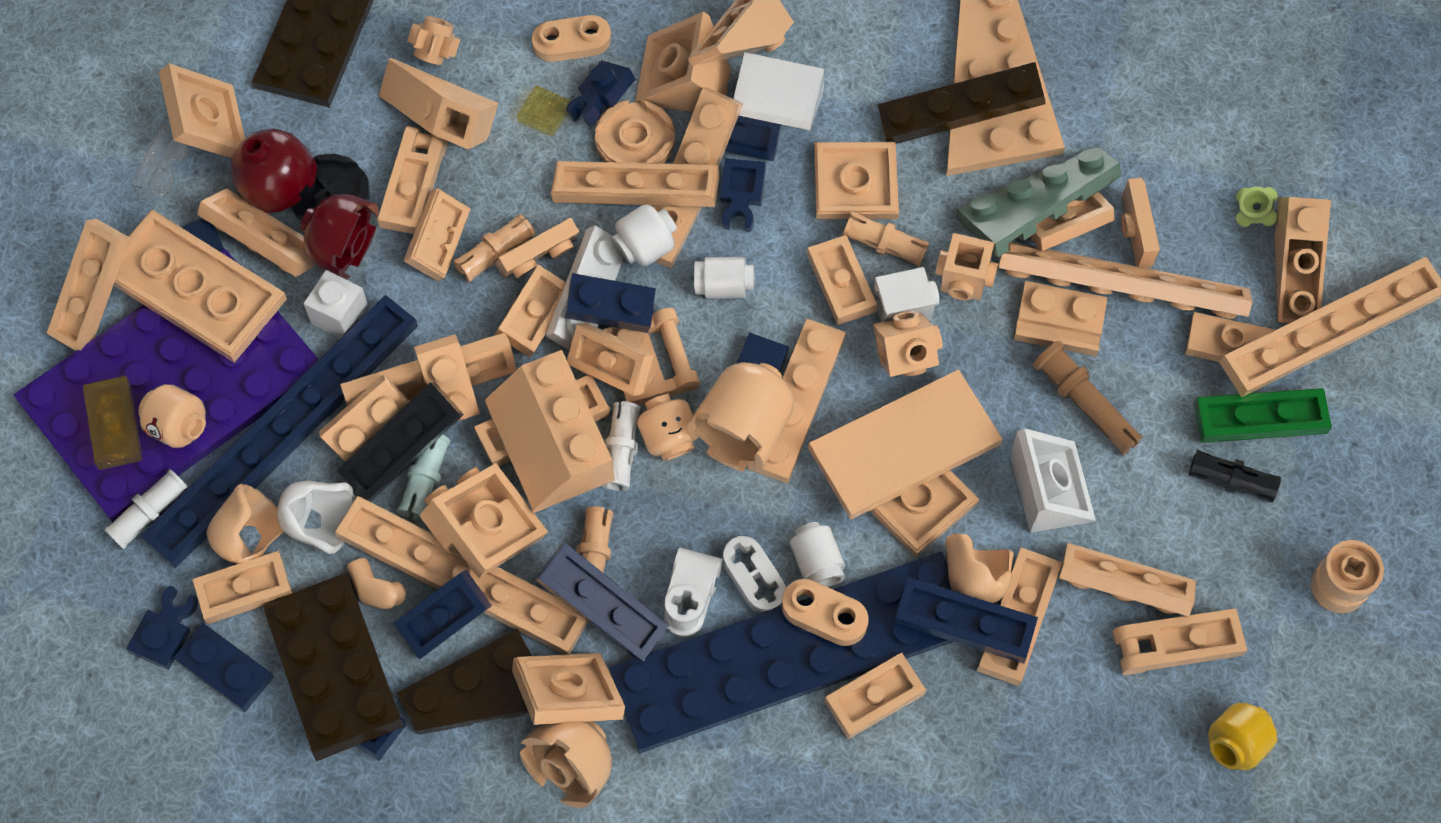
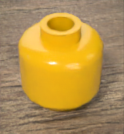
[1208,702,1278,771]

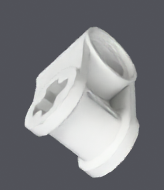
[664,547,723,638]

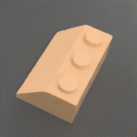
[485,350,615,513]

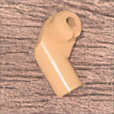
[347,558,406,609]

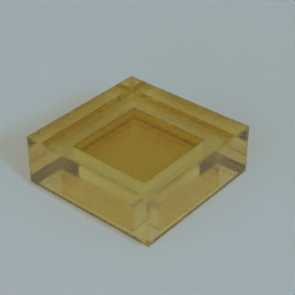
[517,85,572,137]

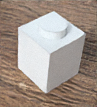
[873,267,939,322]
[304,270,369,339]

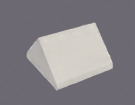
[733,52,824,130]
[1010,428,1096,533]

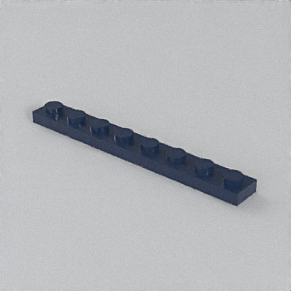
[141,295,418,568]

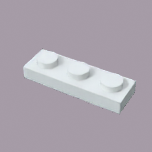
[545,225,624,350]

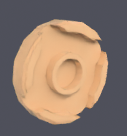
[595,100,675,164]

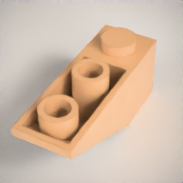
[379,58,498,150]
[1275,197,1331,323]

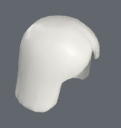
[277,481,355,554]

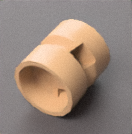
[1310,540,1384,614]

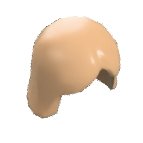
[206,483,284,564]
[945,533,1014,603]

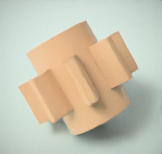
[407,16,461,65]

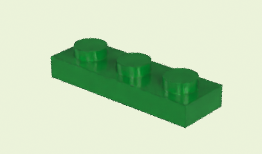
[1194,388,1332,443]

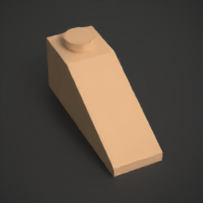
[687,0,794,65]

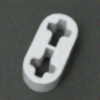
[723,536,786,614]

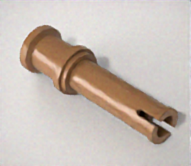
[1032,341,1144,456]

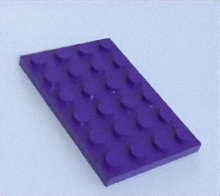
[13,249,319,523]

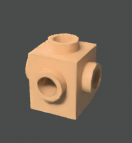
[935,233,998,301]
[873,311,943,377]

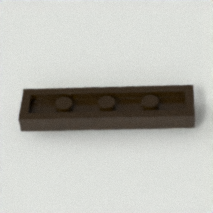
[878,62,1046,144]

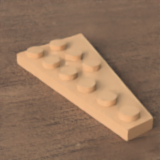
[946,0,1065,176]

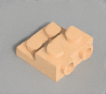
[419,463,548,578]

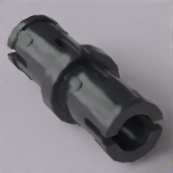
[1188,449,1281,503]

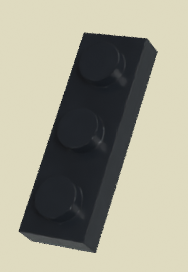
[337,382,464,502]

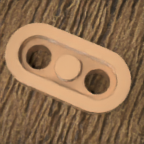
[532,15,611,62]
[782,579,868,646]

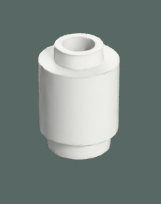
[694,257,755,299]
[789,522,845,588]

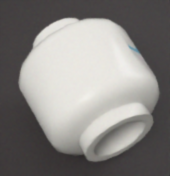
[612,204,677,266]

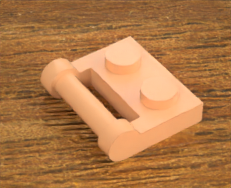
[603,308,701,405]

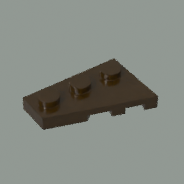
[397,629,532,735]

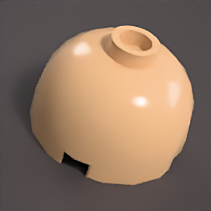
[520,721,612,808]

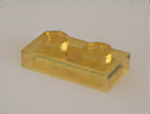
[83,376,143,470]

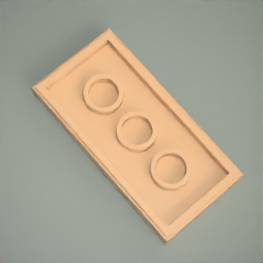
[113,209,287,363]
[808,369,1003,520]

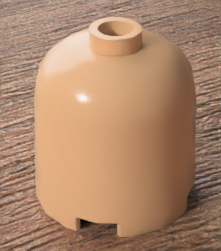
[687,362,794,472]

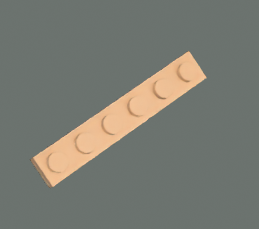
[999,242,1253,319]
[1219,257,1441,397]
[335,496,588,655]

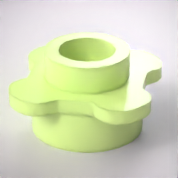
[1236,187,1278,227]

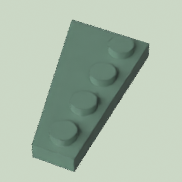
[956,146,1121,257]

